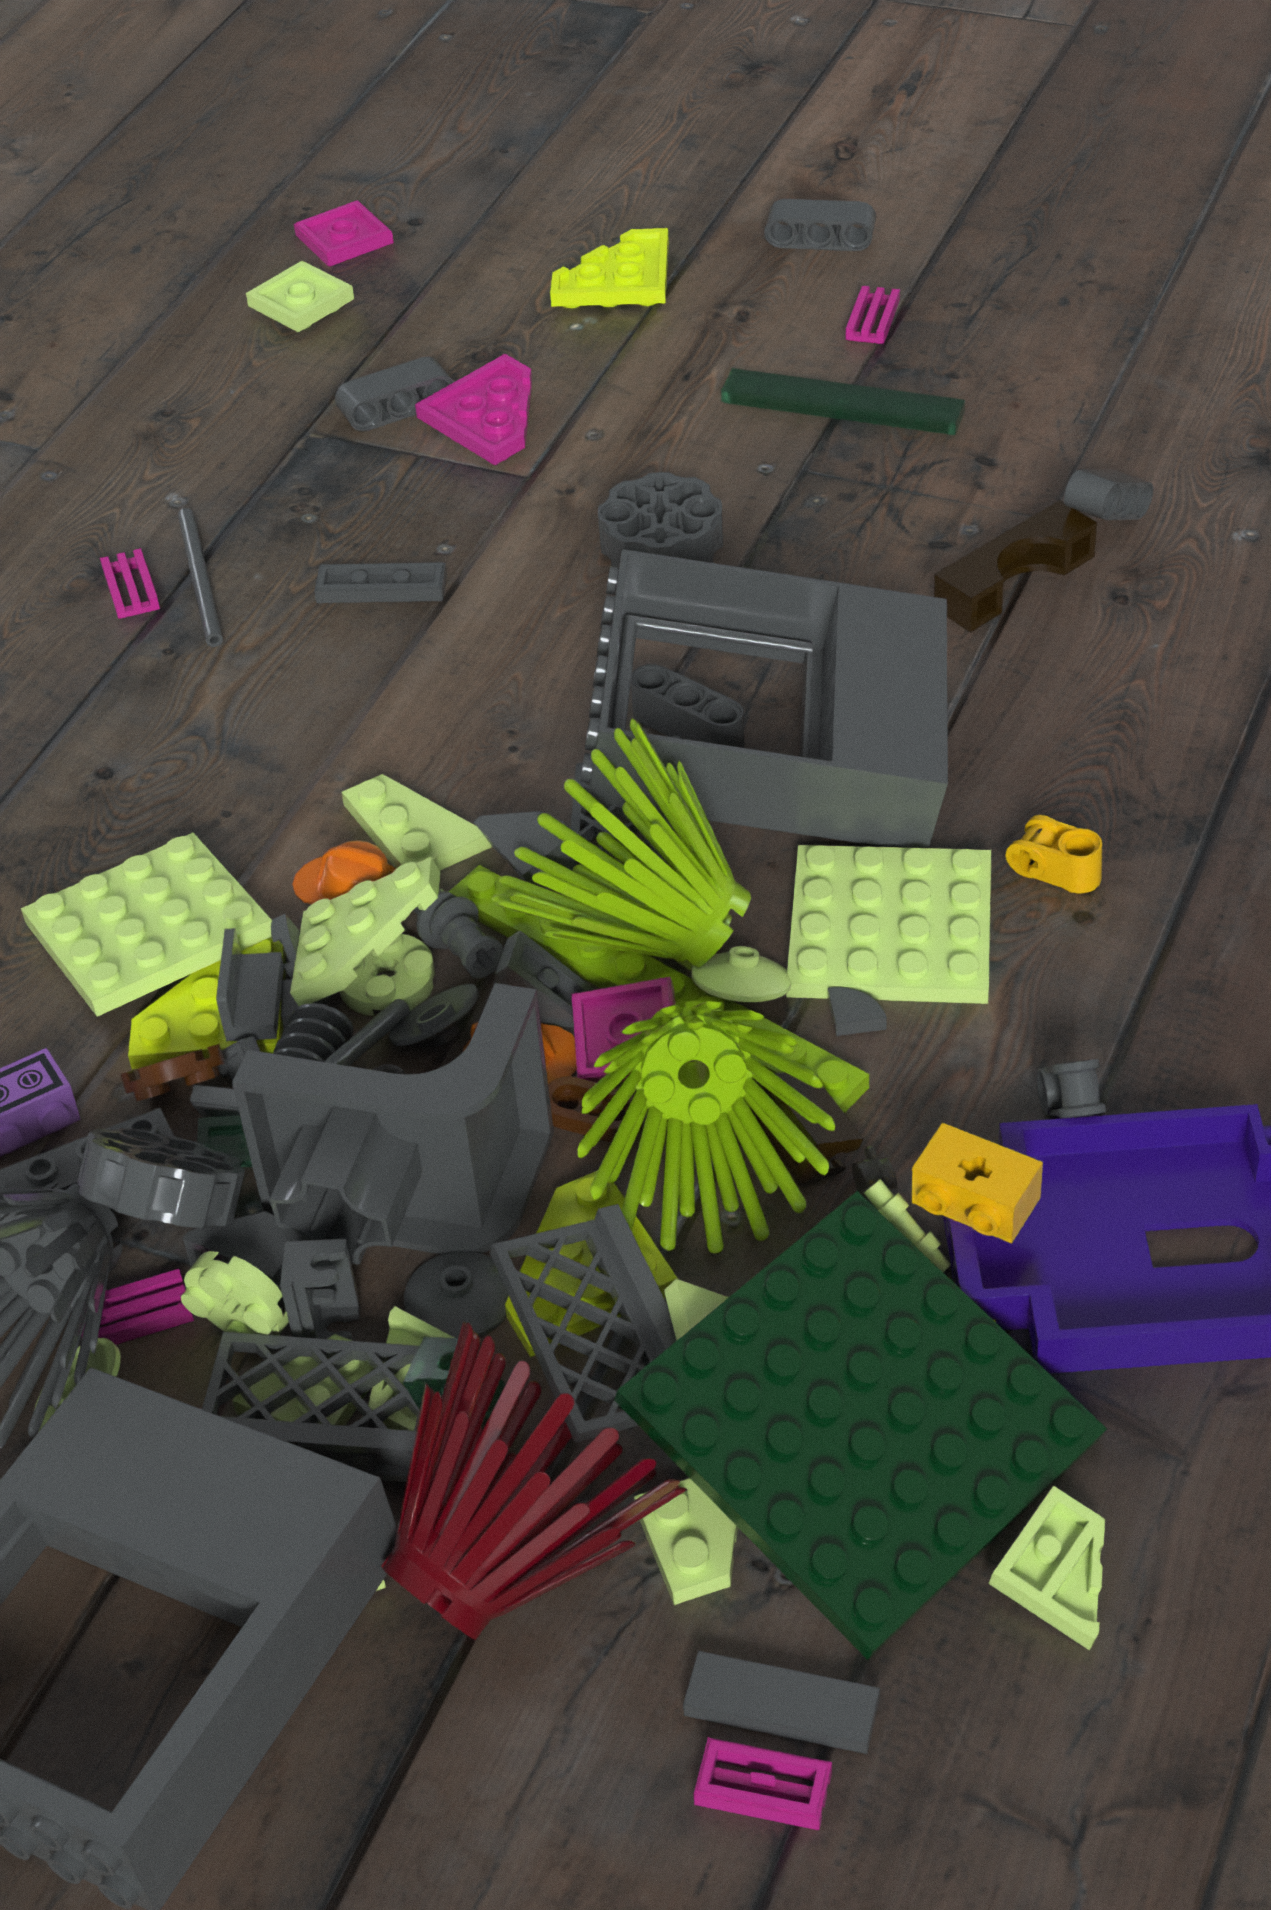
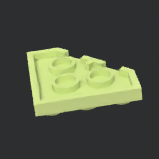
[290,857,440,1006]

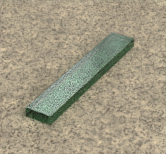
[721,368,965,435]

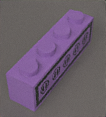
[0,1048,81,1157]

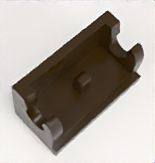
[750,1072,864,1184]

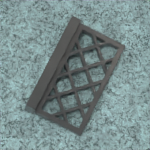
[490,1204,677,1443]
[202,1332,445,1482]

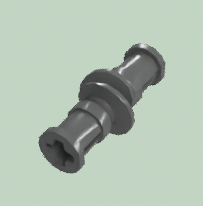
[414,889,504,978]

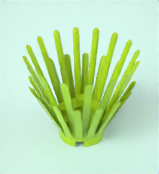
[491,718,751,971]
[578,1001,835,1254]

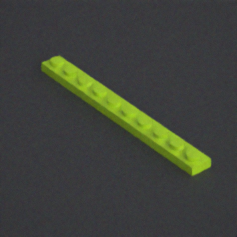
[449,865,869,1113]

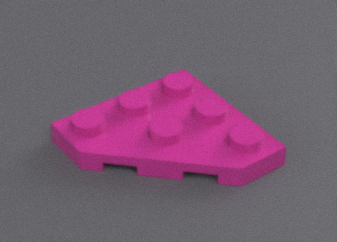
[415,354,532,465]

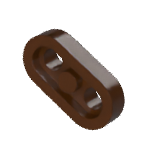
[548,1077,643,1142]

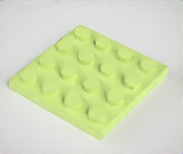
[21,833,272,1017]
[786,845,991,1004]

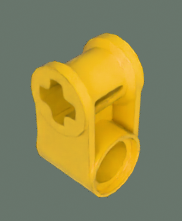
[1005,815,1102,894]

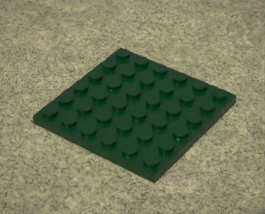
[614,1191,1107,1660]

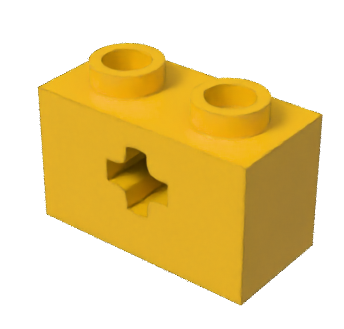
[912,1123,1043,1244]

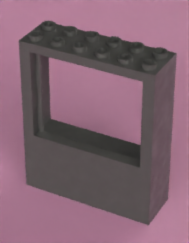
[580,549,948,848]
[0,1367,397,1910]

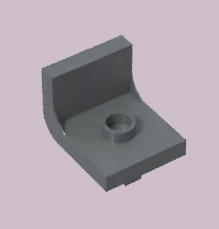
[232,983,554,1265]

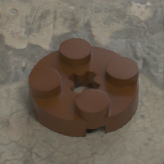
[120,1044,225,1102]

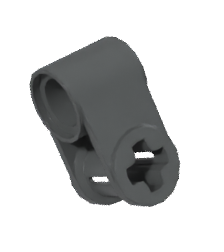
[1037,1059,1106,1118]

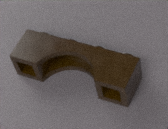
[934,500,1097,633]

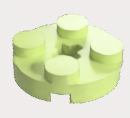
[340,934,435,1016]
[181,1251,289,1336]

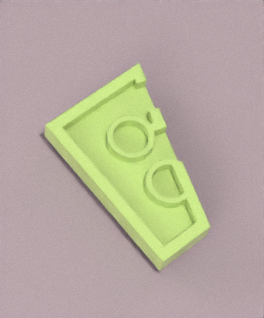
[342,774,492,871]

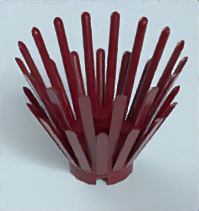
[381,1321,688,1640]

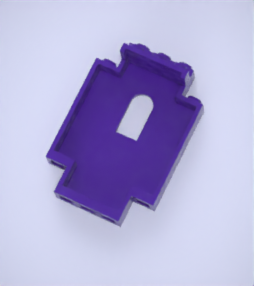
[942,1104,1271,1374]

